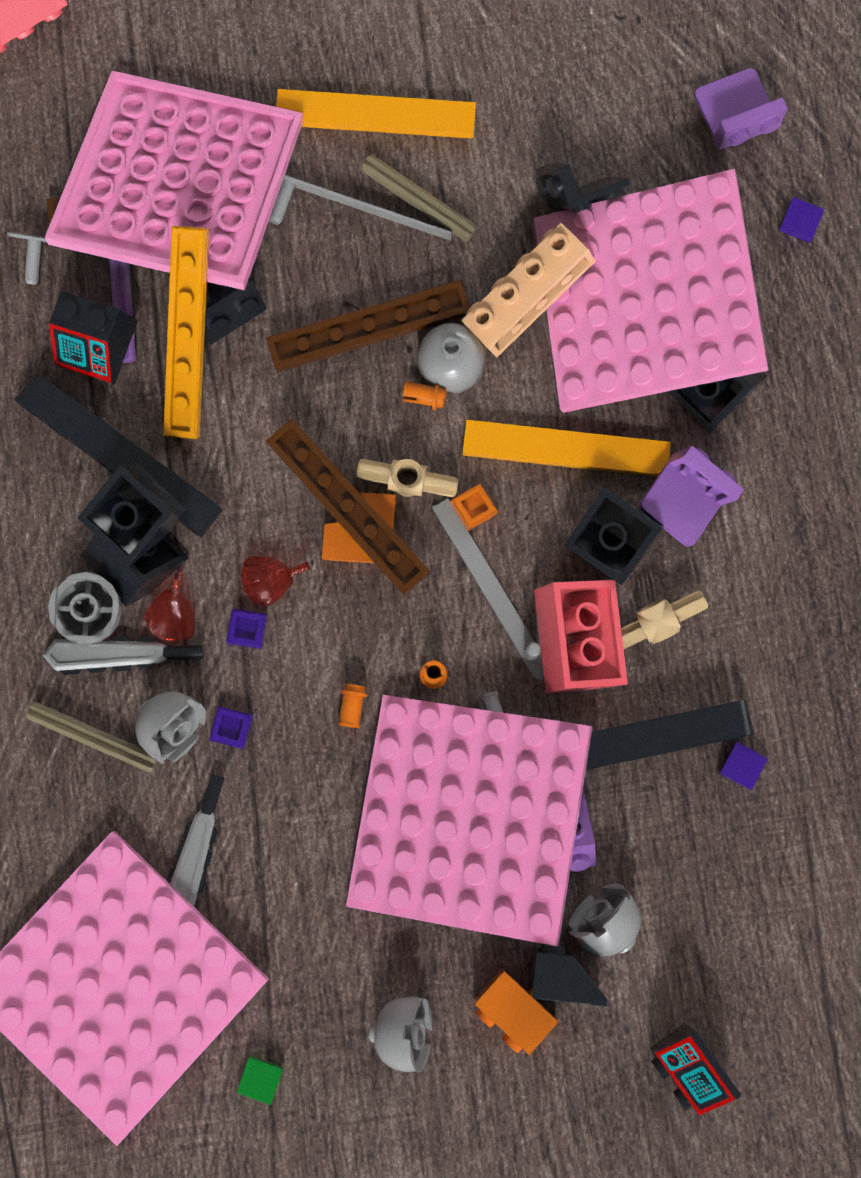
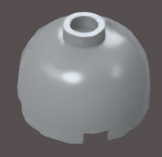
[417,323,485,393]
[48,572,122,644]
[135,691,206,764]
[568,883,642,957]
[369,996,432,1073]

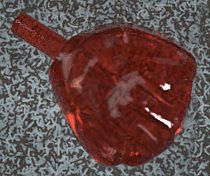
[241,556,310,607]
[144,573,196,642]

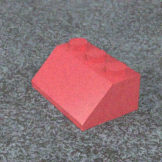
[0,0,68,53]
[534,580,628,694]

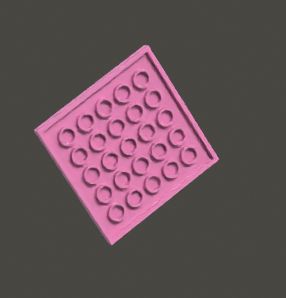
[45,71,303,290]
[534,169,769,413]
[346,695,592,946]
[0,831,269,1146]

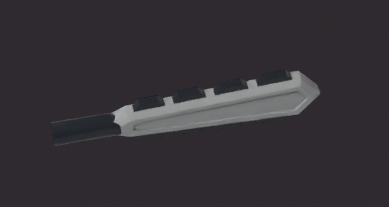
[42,636,204,675]
[166,774,225,911]

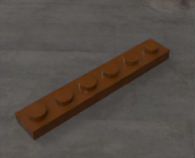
[266,280,470,373]
[266,418,430,596]

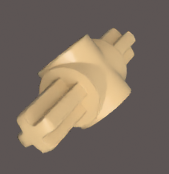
[357,459,459,497]
[621,590,708,649]

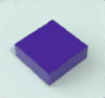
[779,197,824,243]
[226,609,268,650]
[209,706,253,749]
[718,742,768,790]

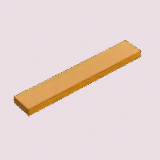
[276,89,476,139]
[163,226,209,439]
[462,420,671,477]

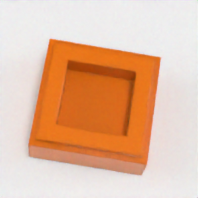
[450,484,498,531]

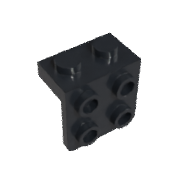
[536,164,630,213]
[204,277,267,345]

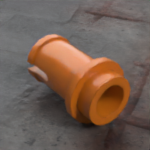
[402,380,447,410]
[420,660,447,689]
[337,683,368,729]

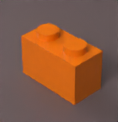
[474,968,559,1055]

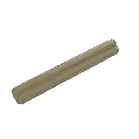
[362,155,476,242]
[26,702,158,772]

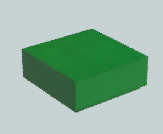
[236,1056,284,1105]

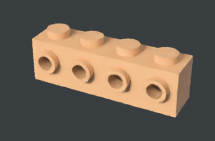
[461,223,596,358]

